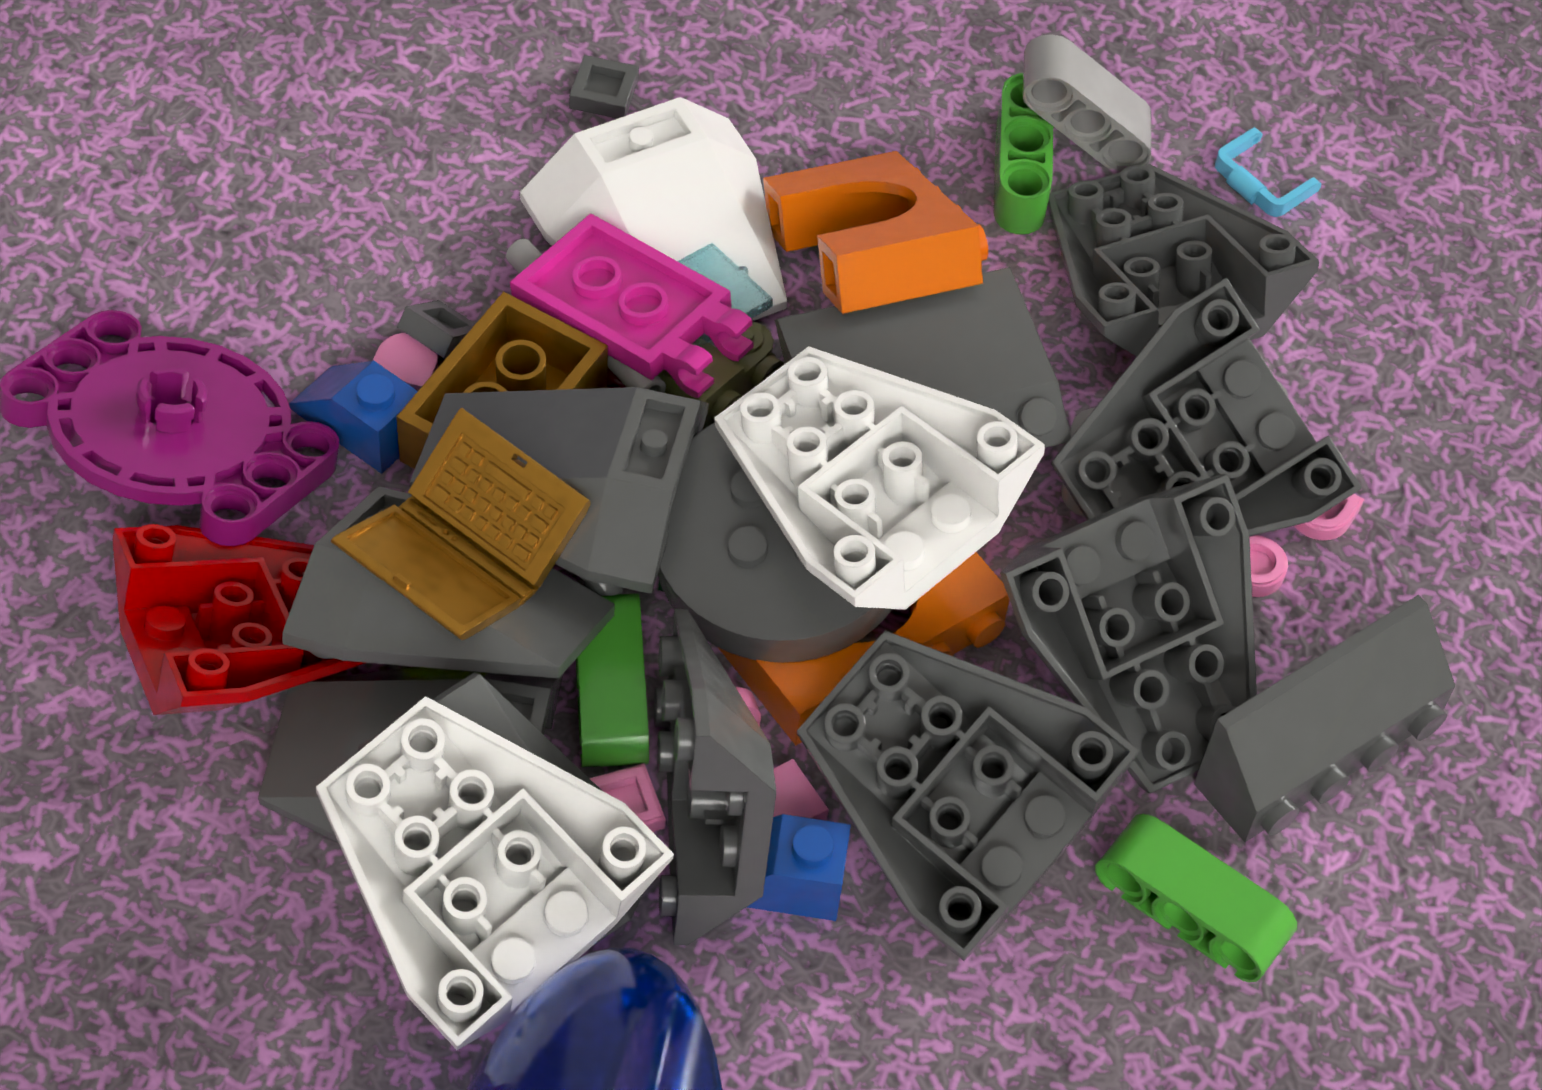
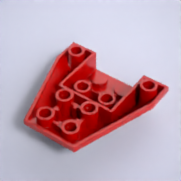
[112,524,365,715]

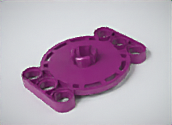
[0,310,339,546]

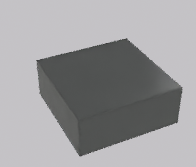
[569,55,639,119]
[397,300,475,358]

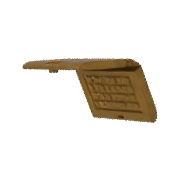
[331,408,591,640]

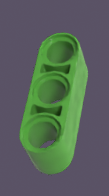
[993,73,1053,235]
[576,594,649,767]
[1095,814,1297,982]

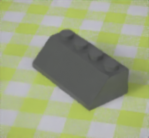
[1194,594,1455,842]

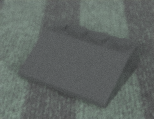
[774,267,1071,448]

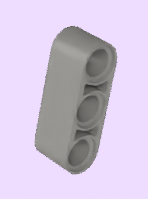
[1023,34,1151,170]

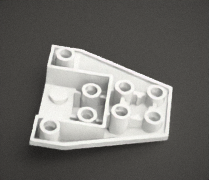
[520,97,787,339]
[714,346,1045,610]
[316,696,674,1050]

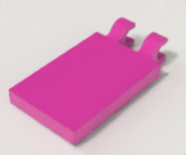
[510,213,754,398]

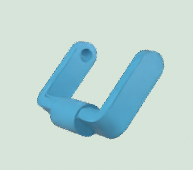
[1215,127,1321,217]

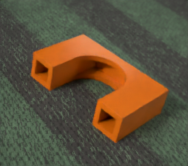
[763,151,988,314]
[718,552,1010,746]

